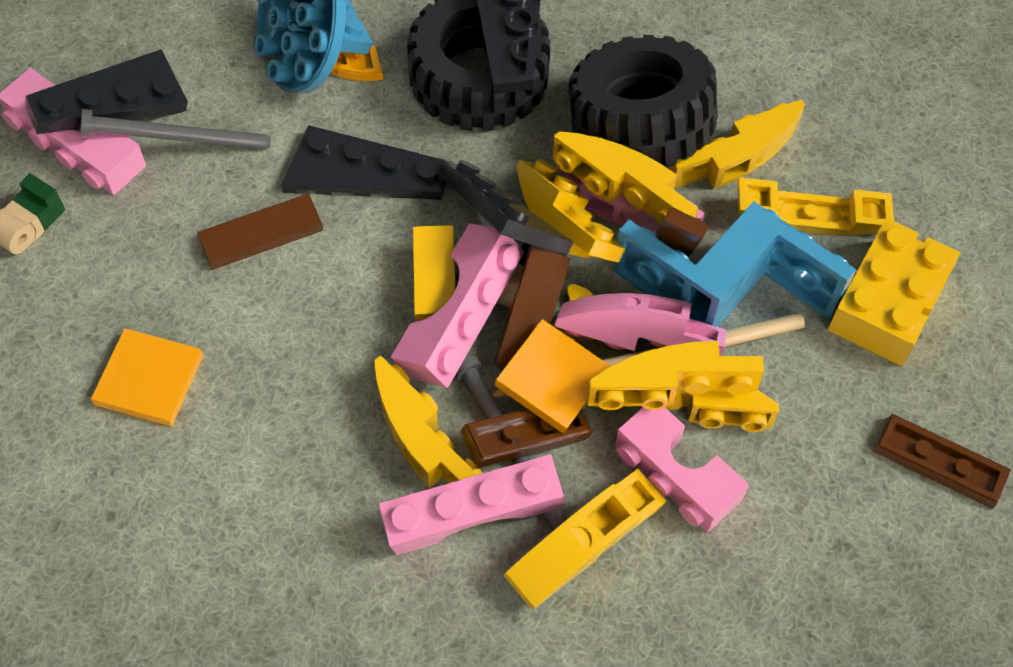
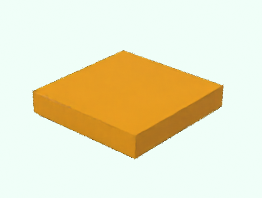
[494,319,611,434]
[91,328,203,427]

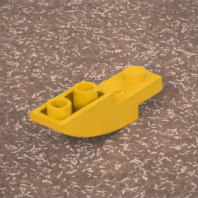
[668,100,805,189]
[553,131,698,225]
[516,159,625,263]
[588,341,764,410]
[374,355,483,488]
[624,390,779,432]
[504,469,667,610]

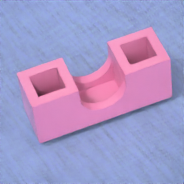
[615,408,749,533]

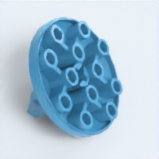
[254,0,373,93]

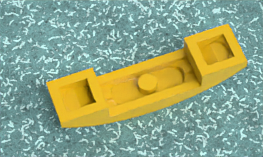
[737,177,894,236]

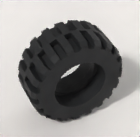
[407,0,551,131]
[568,35,718,167]

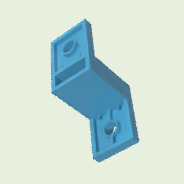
[613,201,857,327]

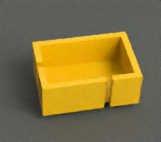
[828,218,961,367]

